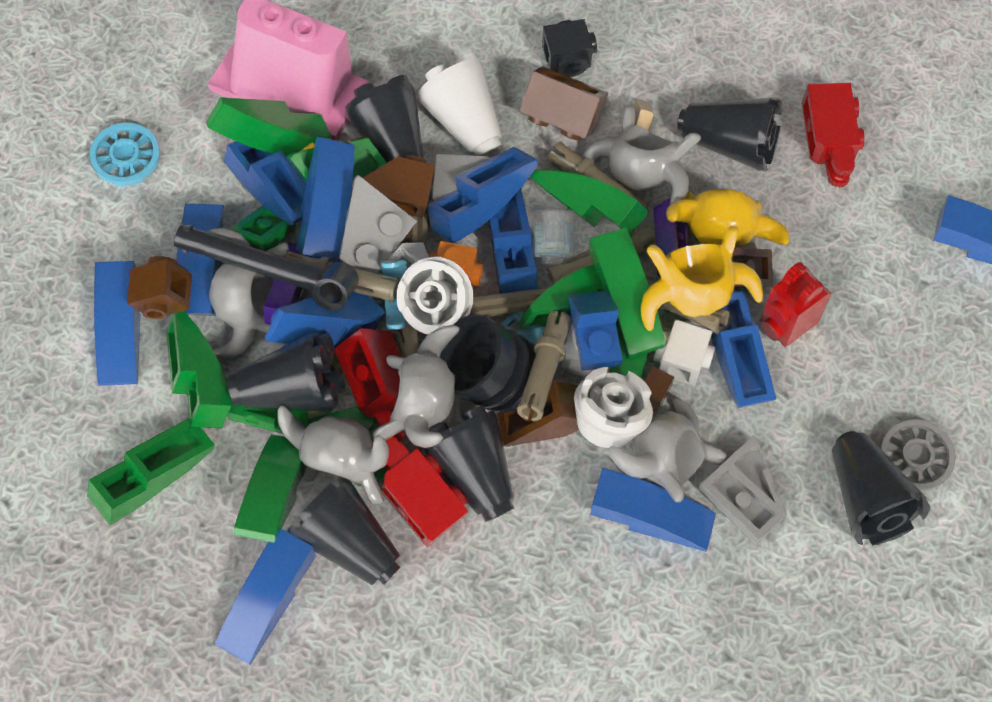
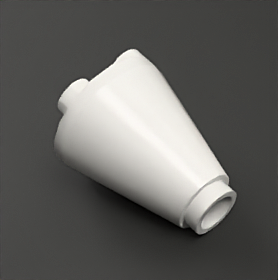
[416,53,503,157]

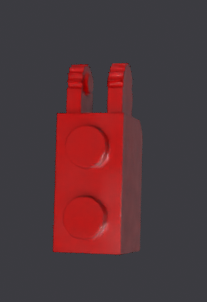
[801,83,865,188]
[760,262,832,348]
[335,328,405,442]
[381,436,469,547]

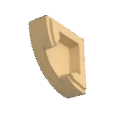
[634,99,654,131]

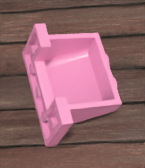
[208,0,368,141]

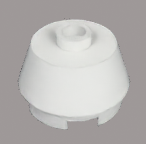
[397,257,473,334]
[574,367,653,448]

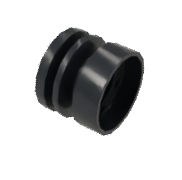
[440,314,536,414]

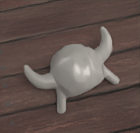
[582,105,701,204]
[207,228,289,359]
[373,325,459,448]
[608,397,728,502]
[278,406,389,505]

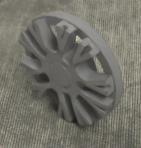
[880,419,956,492]

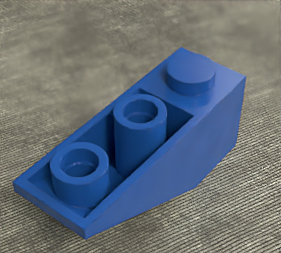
[265,288,385,348]

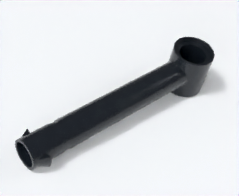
[174,224,359,311]

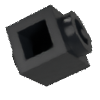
[542,19,597,77]

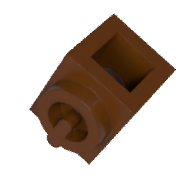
[127,256,192,320]

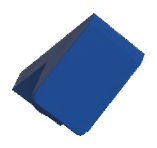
[568,291,623,371]

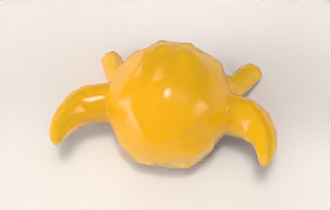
[666,189,790,248]
[640,226,763,331]

